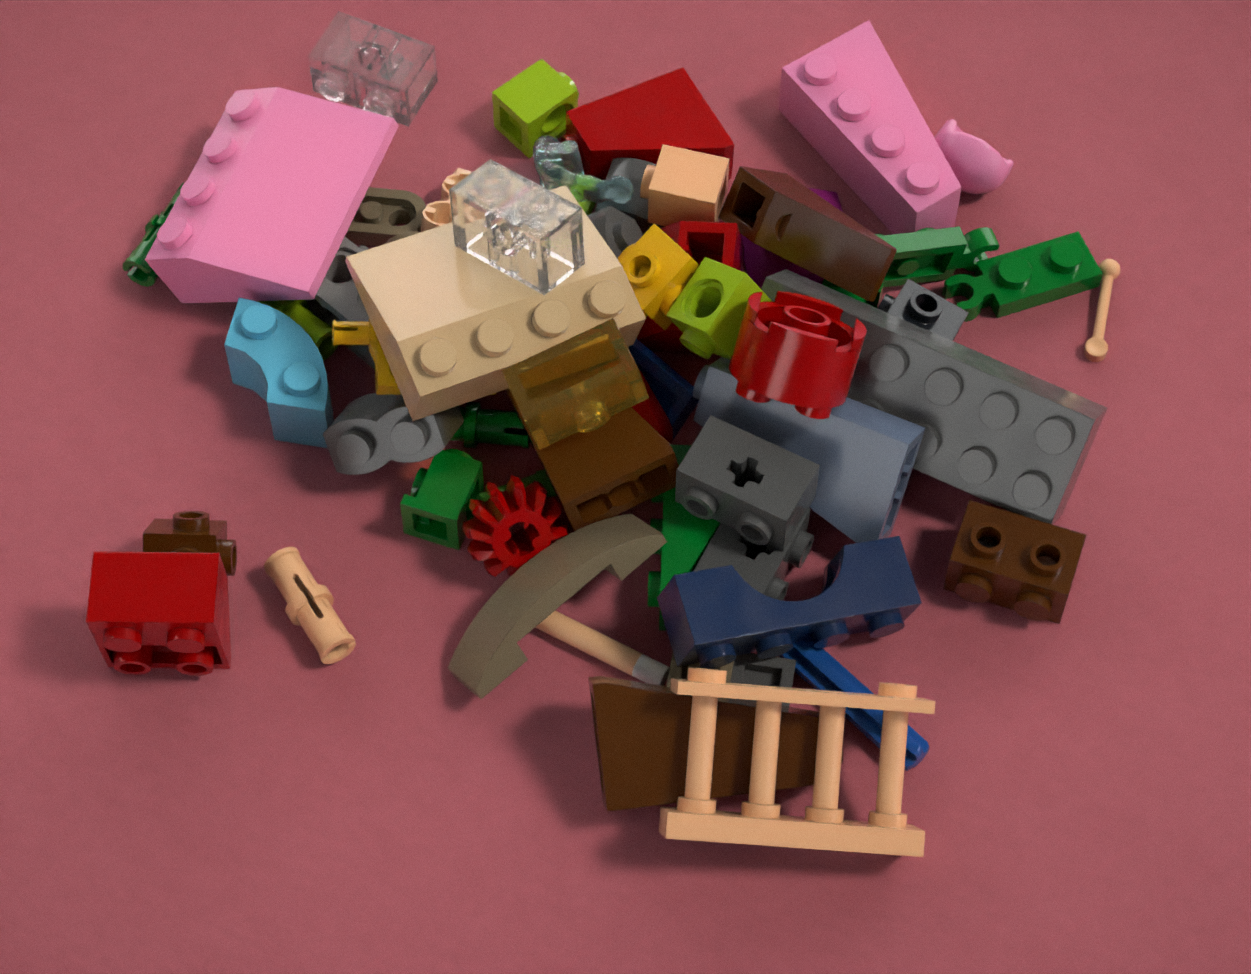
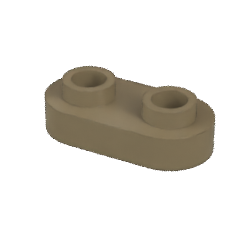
[345,187,426,246]

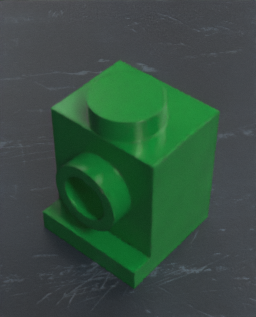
[400,449,484,550]

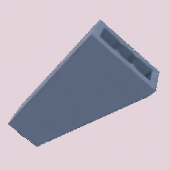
[693,357,926,543]

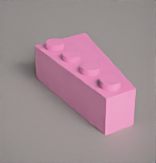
[778,20,962,234]

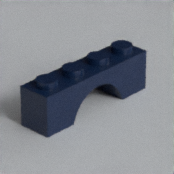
[657,536,922,669]

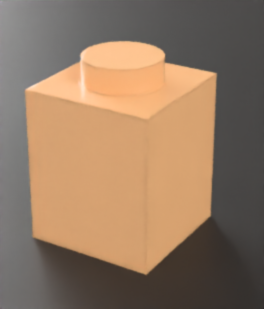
[640,144,729,226]

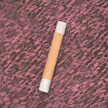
[535,610,670,686]

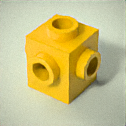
[618,223,699,331]

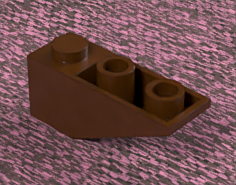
[718,166,897,302]

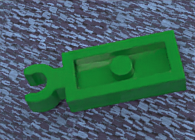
[875,226,1000,288]
[942,231,1103,322]

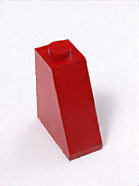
[561,67,735,185]

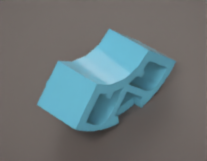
[224,297,334,448]

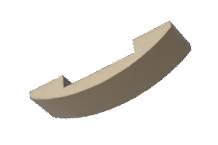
[448,514,667,699]

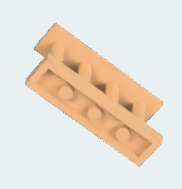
[659,668,935,857]

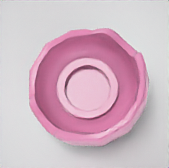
[934,119,1014,195]

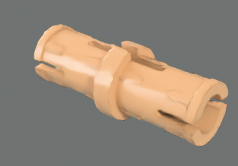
[264,547,356,664]

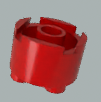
[729,291,867,419]

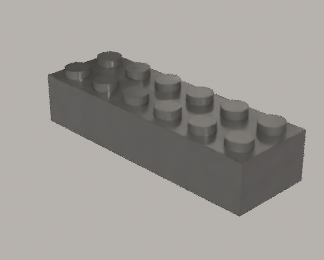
[761,269,1107,525]

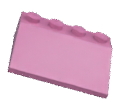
[145,87,399,303]

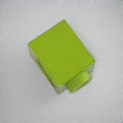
[492,58,579,159]
[666,257,772,361]

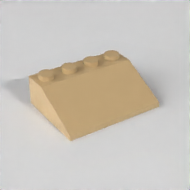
[345,185,646,421]

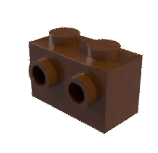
[943,500,1087,624]

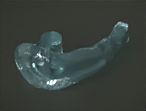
[533,135,634,204]

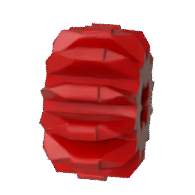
[463,475,568,577]

